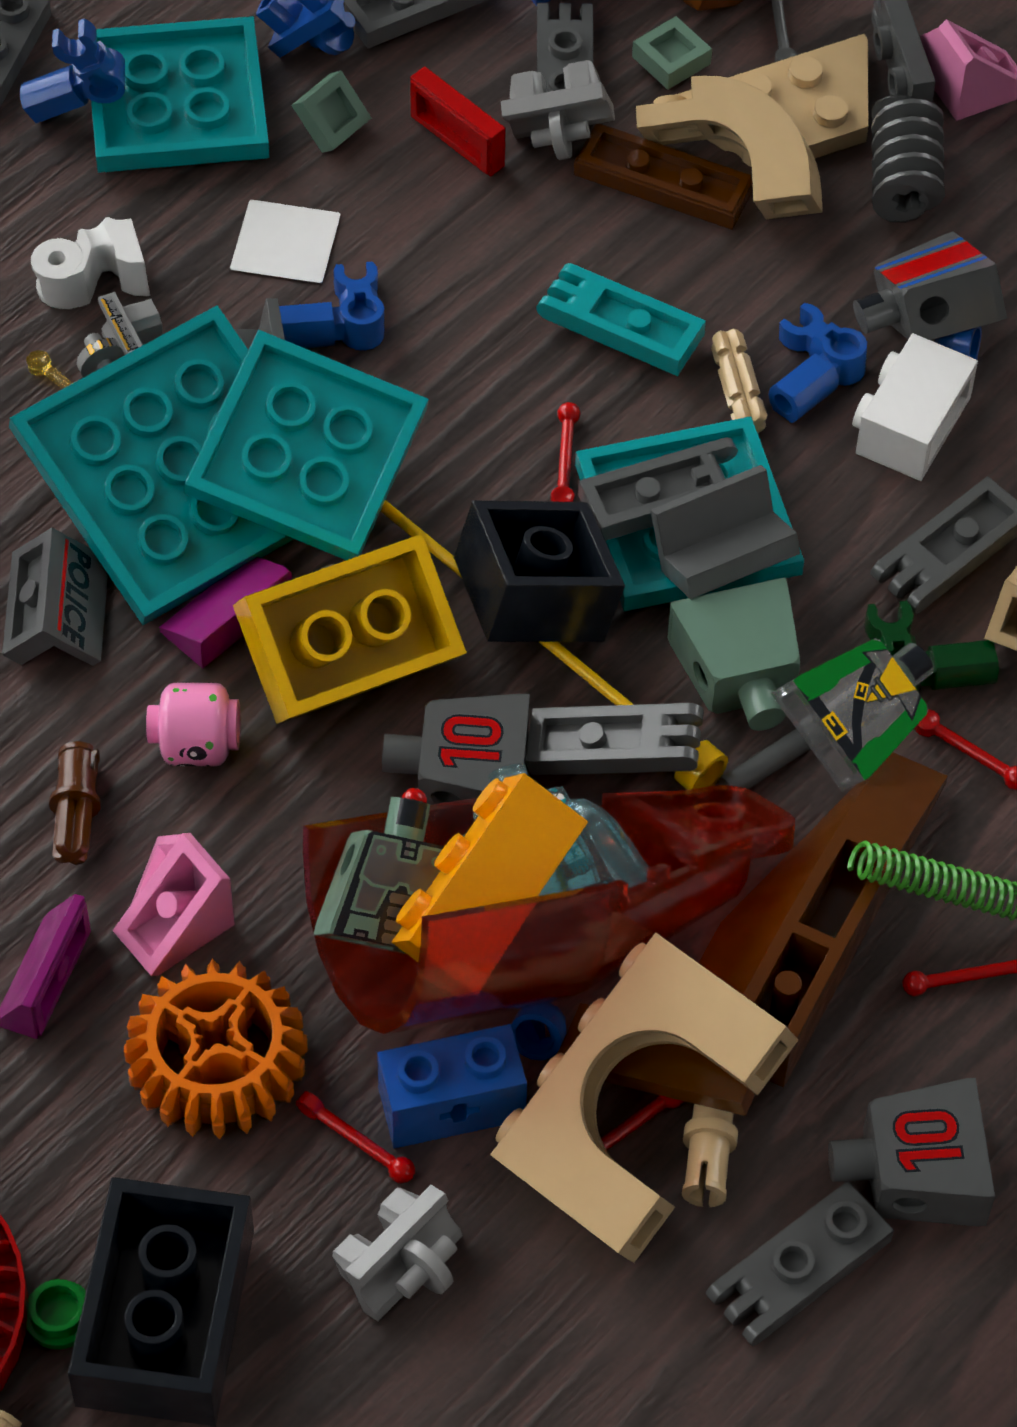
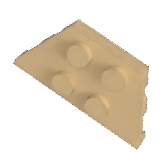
[675,34,868,167]

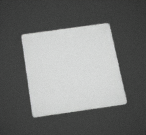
[230,200,340,283]

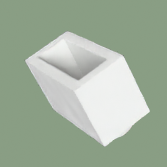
[852,333,978,481]

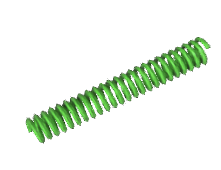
[847,840,1017,921]

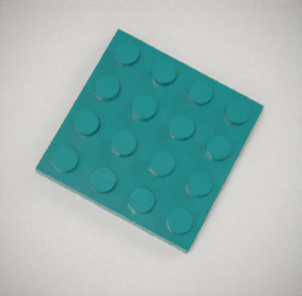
[9,305,293,625]

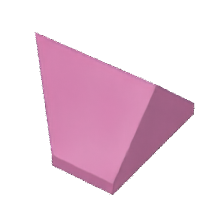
[920,19,1017,121]
[112,833,235,976]

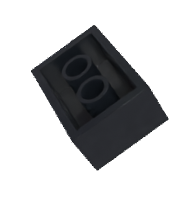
[68,1177,254,1427]

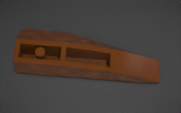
[698,752,948,1088]

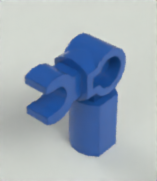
[20,18,125,123]
[279,262,385,350]
[768,303,867,423]

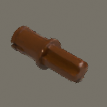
[49,741,101,865]

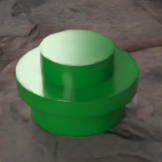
[27,1279,86,1350]

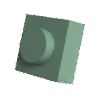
[632,16,712,90]
[291,71,372,153]

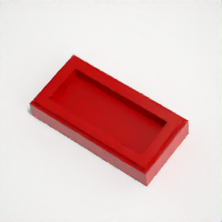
[410,66,506,177]

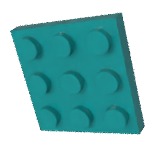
[91,16,270,173]
[184,329,429,560]
[575,416,804,611]

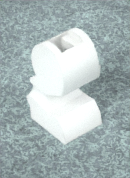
[31,217,150,309]

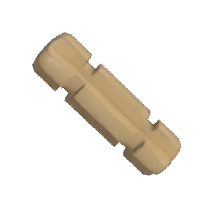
[711,328,767,433]

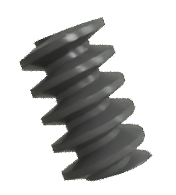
[871,95,945,222]

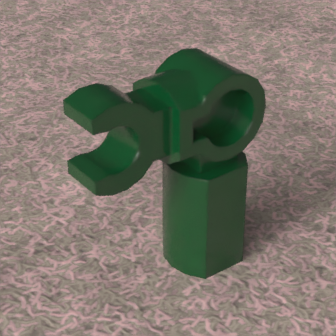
[864,600,999,702]

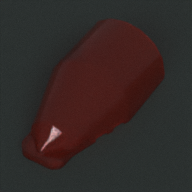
[303,785,795,1035]

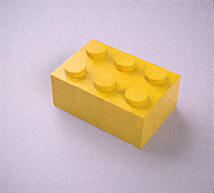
[233,534,467,724]

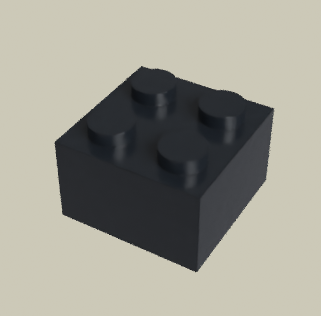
[454,500,625,642]

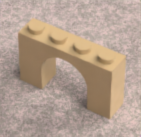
[490,932,798,1263]

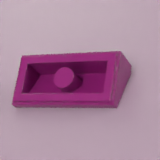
[159,557,292,669]
[0,894,91,1039]

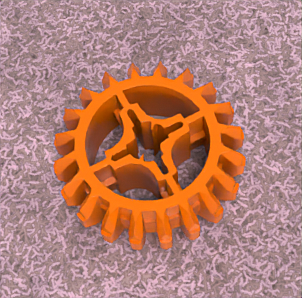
[124,958,308,1139]

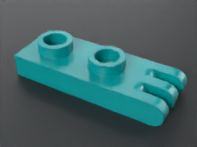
[536,263,706,376]

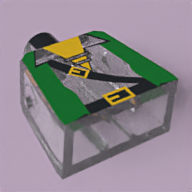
[771,638,934,791]

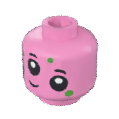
[146,683,241,766]

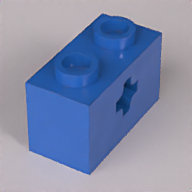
[377,1024,527,1149]

